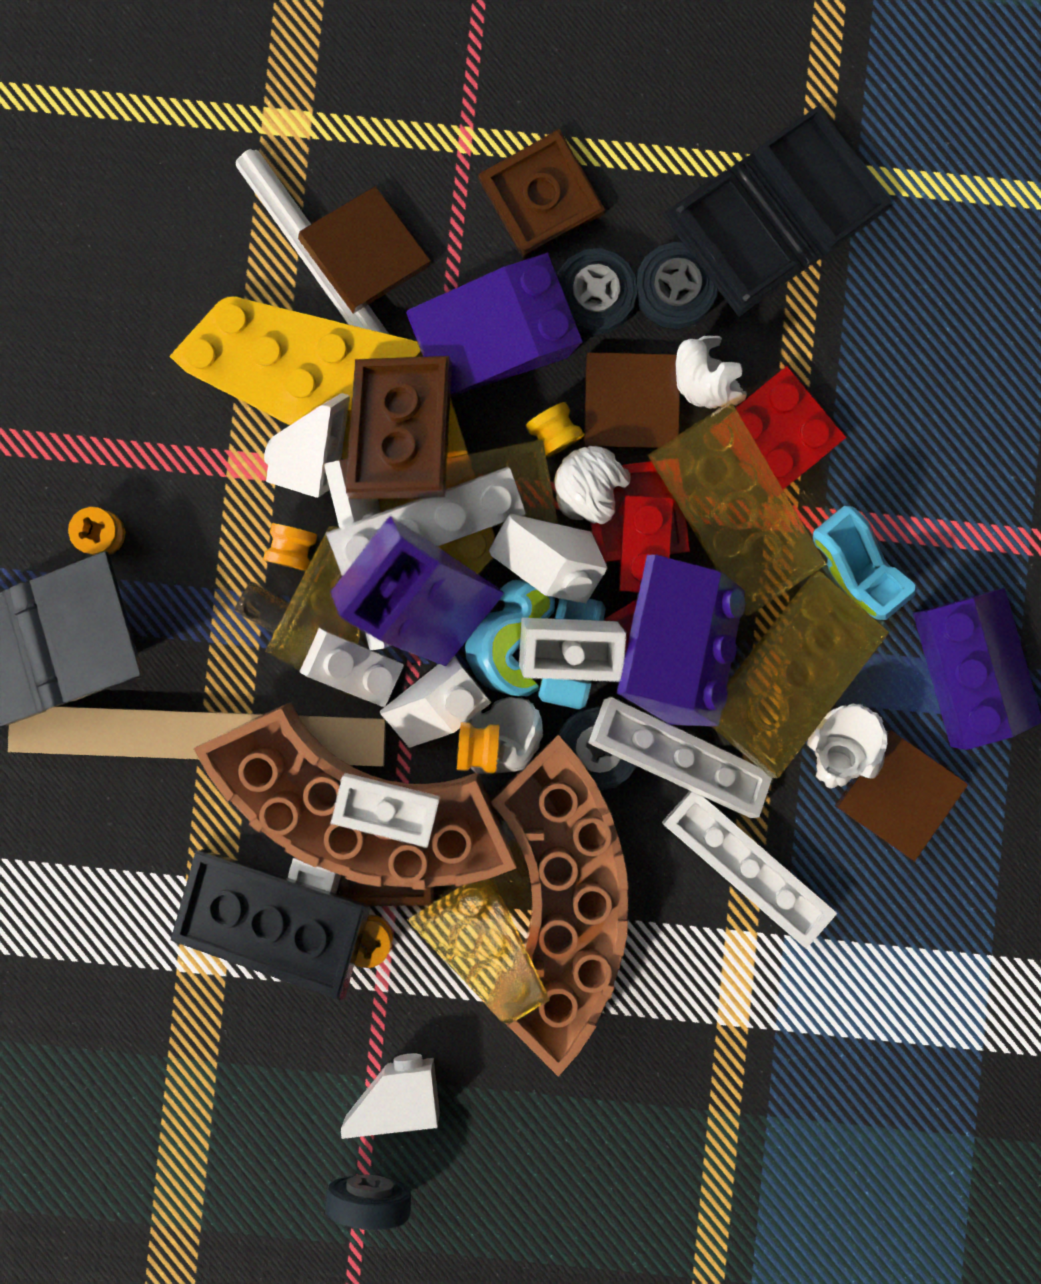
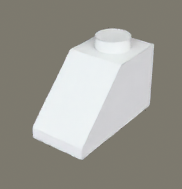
[264,393,350,498]
[489,513,607,604]
[379,656,491,748]
[341,1053,440,1139]

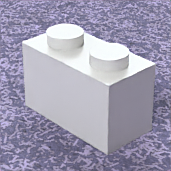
[519,618,626,681]

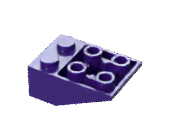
[331,515,504,666]

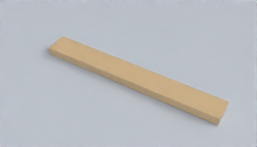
[8,706,386,766]

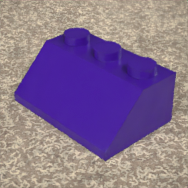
[617,555,745,726]
[913,588,1041,750]

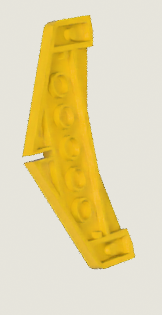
[169,297,496,575]

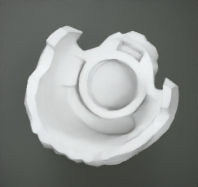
[676,336,747,409]
[554,445,631,525]
[468,697,543,775]
[807,703,888,788]

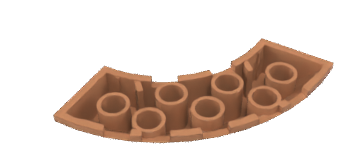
[193,702,516,890]
[490,735,628,1077]

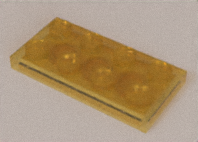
[648,403,826,616]
[711,571,889,778]

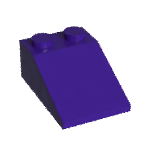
[406,253,582,397]

